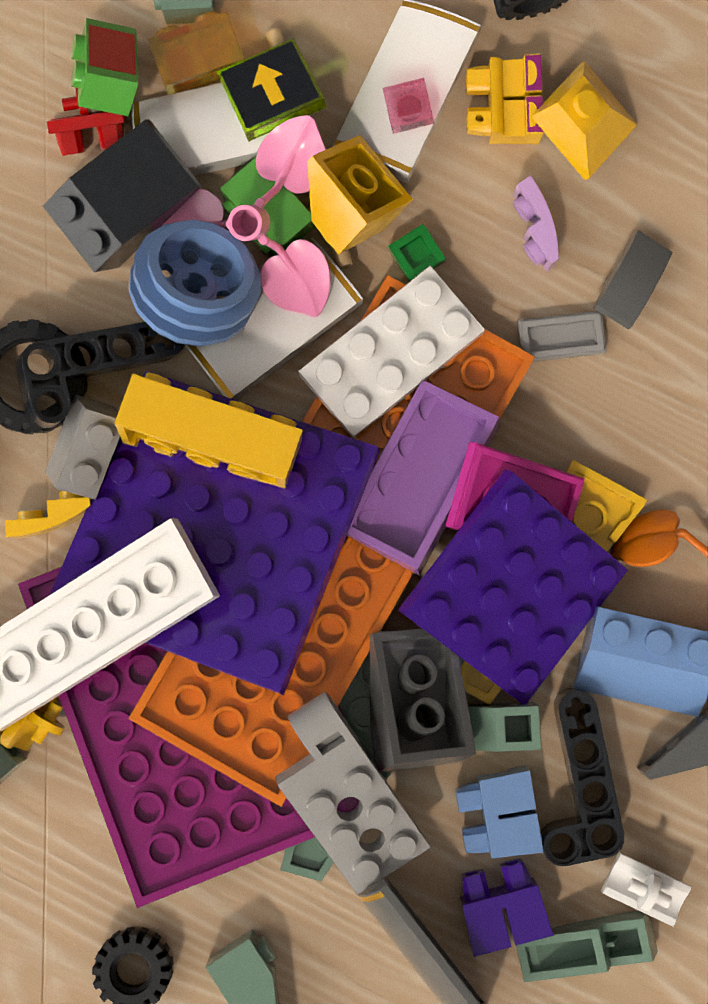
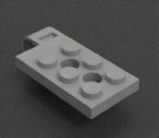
[275,691,431,894]

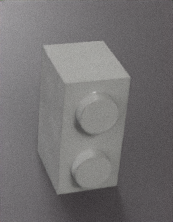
[45,394,120,500]

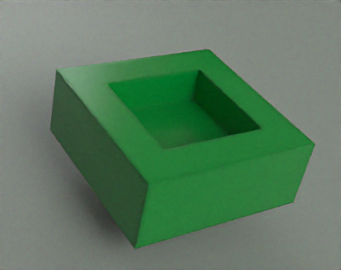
[388,224,446,282]

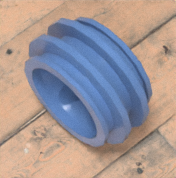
[129,220,261,346]

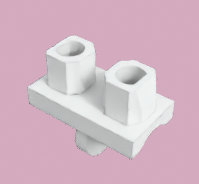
[601,852,691,927]

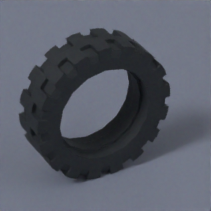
[0,319,88,434]

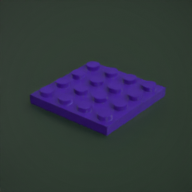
[398,469,628,704]

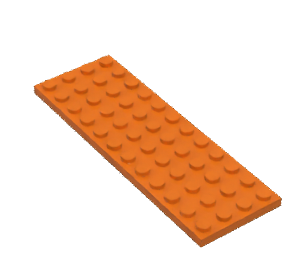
[128,275,535,807]

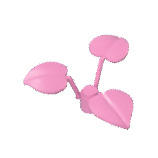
[162,115,331,317]

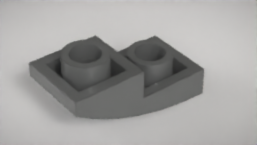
[593,230,673,330]

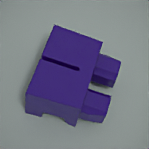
[460,858,554,957]

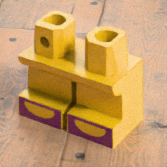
[465,54,544,145]

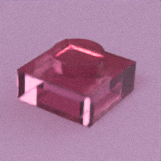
[383,78,434,134]

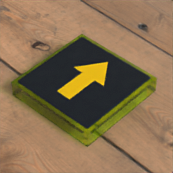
[217,38,327,142]

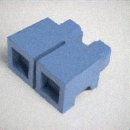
[455,765,543,858]

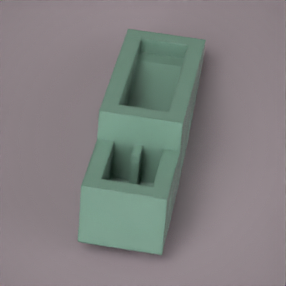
[516,911,658,982]

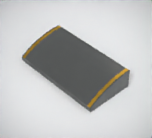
[356,877,485,1004]

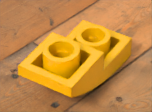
[5,491,91,538]

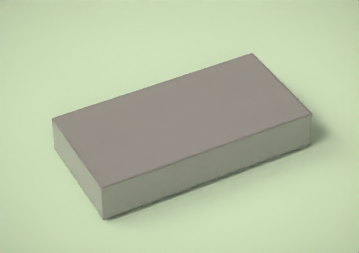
[517,311,607,362]

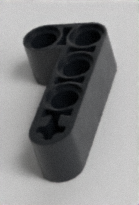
[16,322,185,428]
[540,688,624,866]

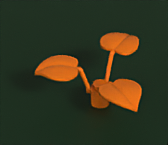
[612,510,708,567]

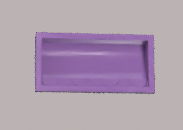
[347,380,500,576]

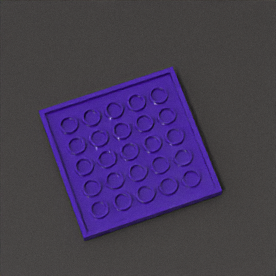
[50,371,380,696]

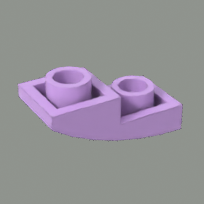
[513,175,559,271]

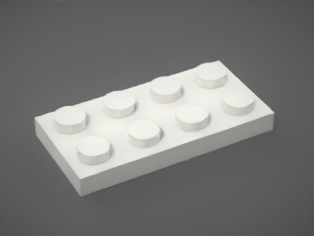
[299,266,485,439]

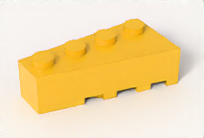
[114,373,303,488]

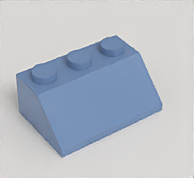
[573,607,708,717]

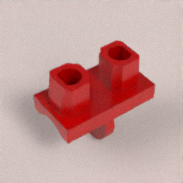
[46,88,128,156]

